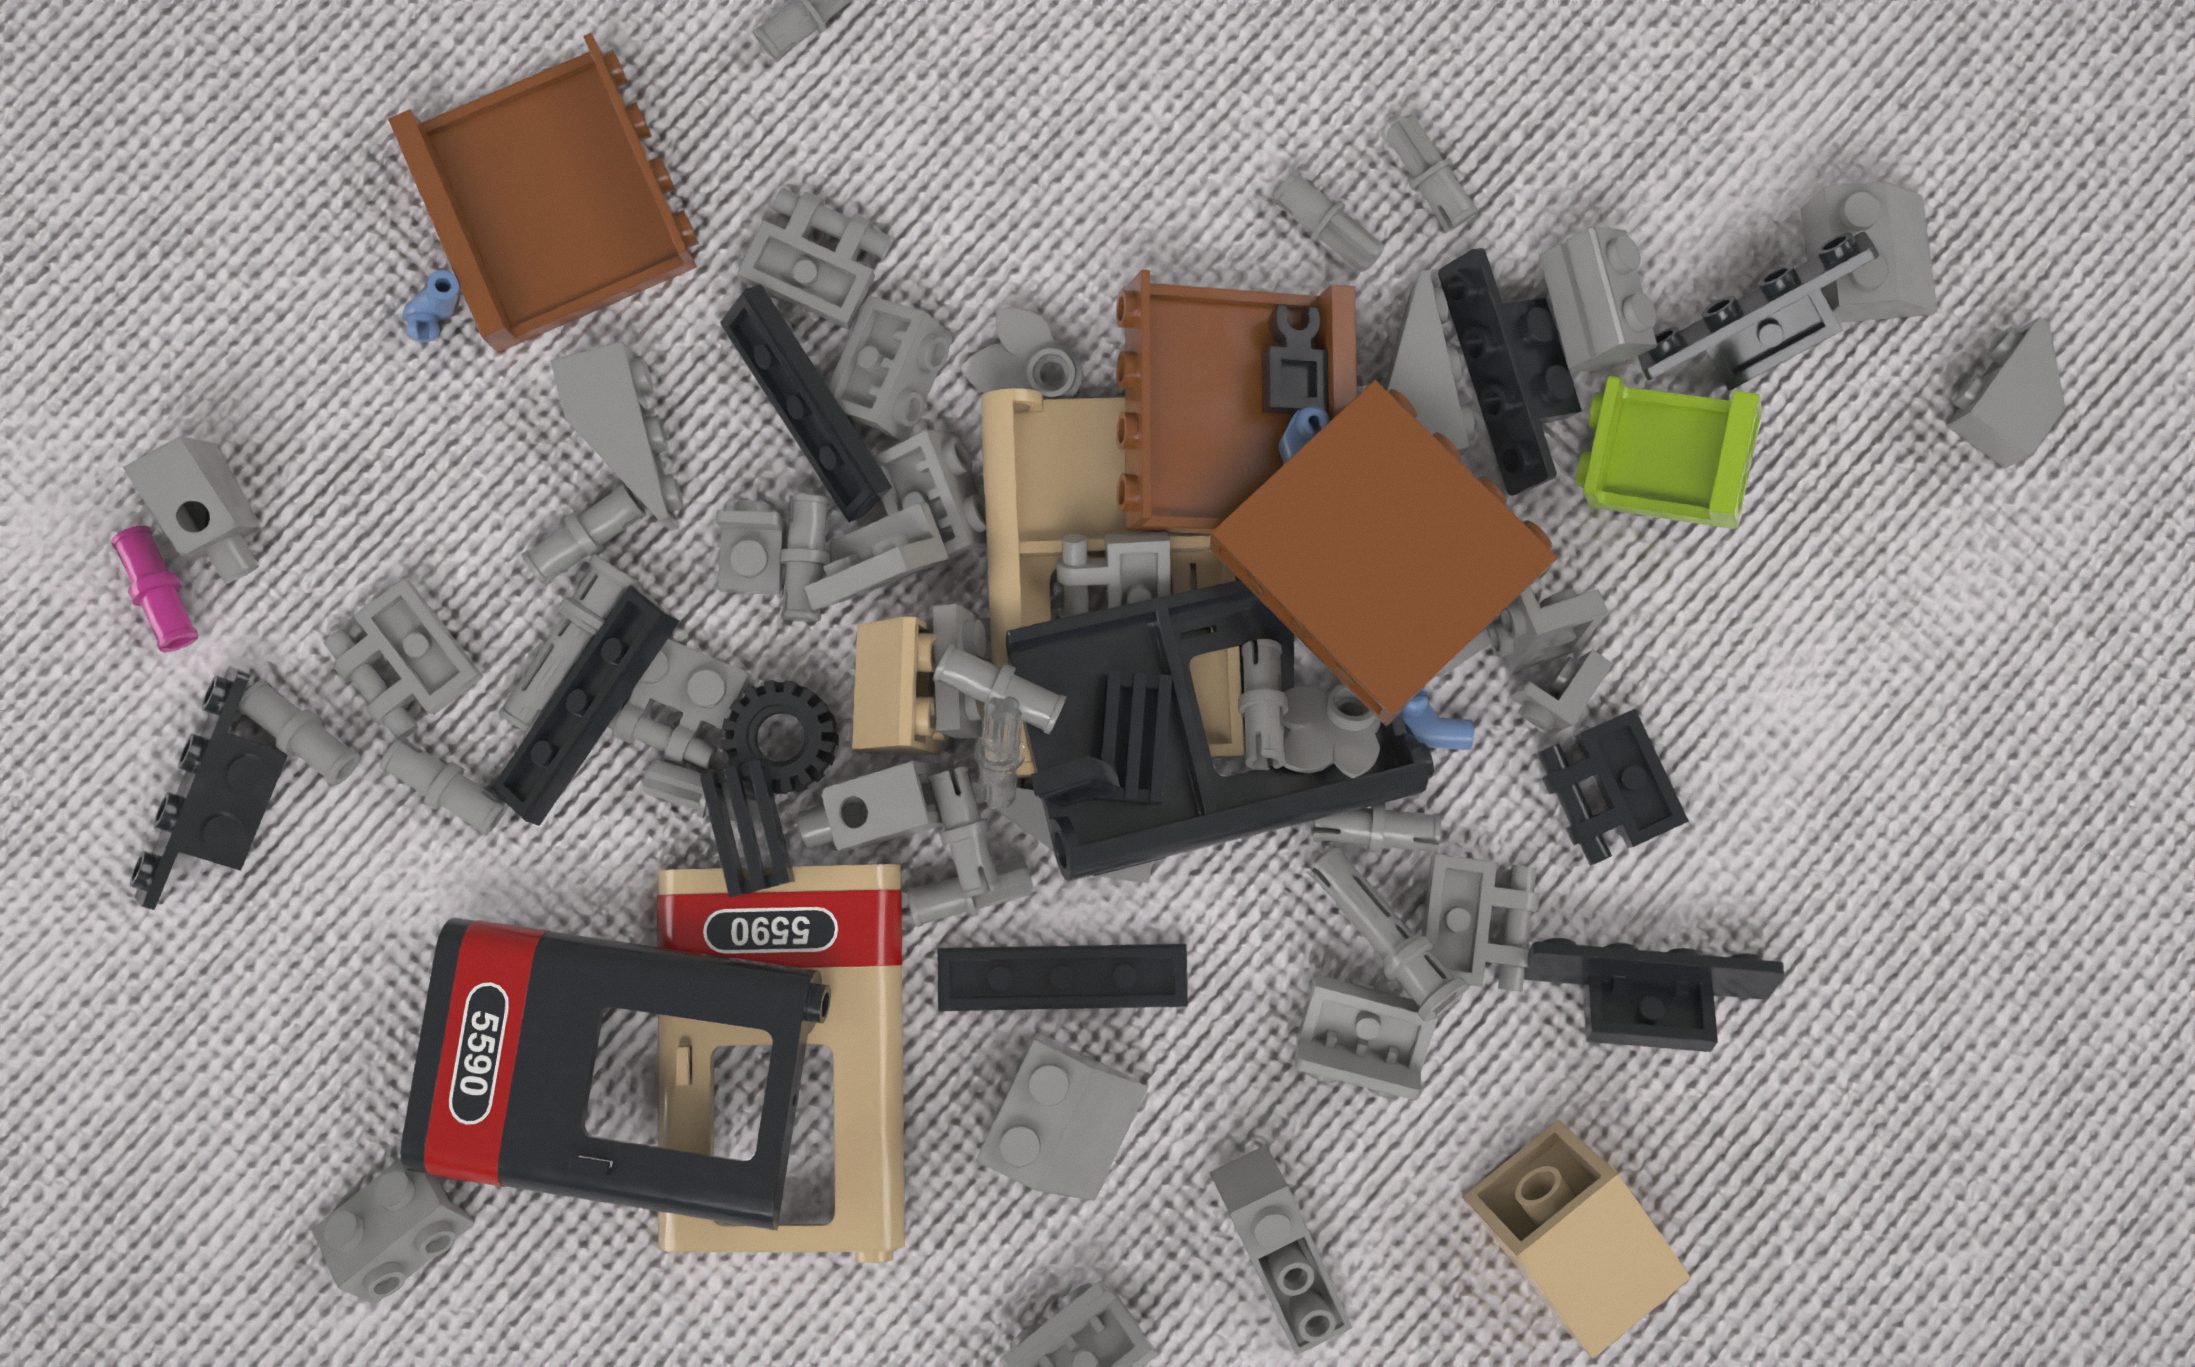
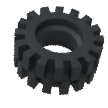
[721,680,839,794]

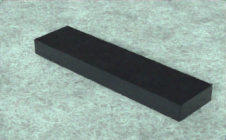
[720,284,892,523]
[491,585,680,826]
[937,944,1188,1011]

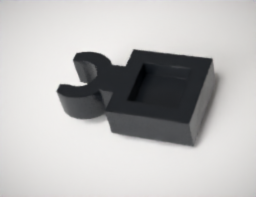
[1261,305,1329,415]

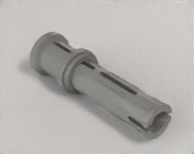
[498,553,641,733]
[1310,848,1468,1022]

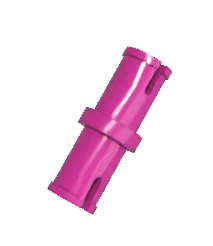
[111,526,199,652]

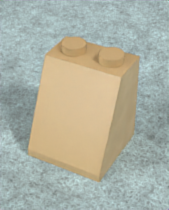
[1462,1119,1691,1359]

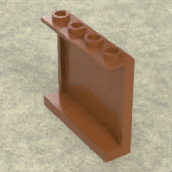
[388,33,699,353]
[1116,270,1357,534]
[1209,380,1558,727]

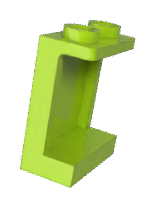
[1576,375,1762,530]

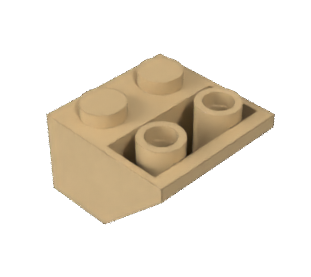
[852,617,949,755]

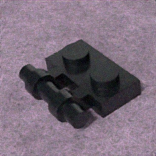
[1537,709,1689,865]

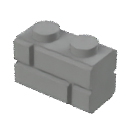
[1539,227,1657,372]

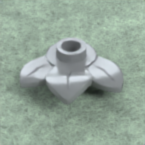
[961,307,1083,400]
[1283,683,1381,778]

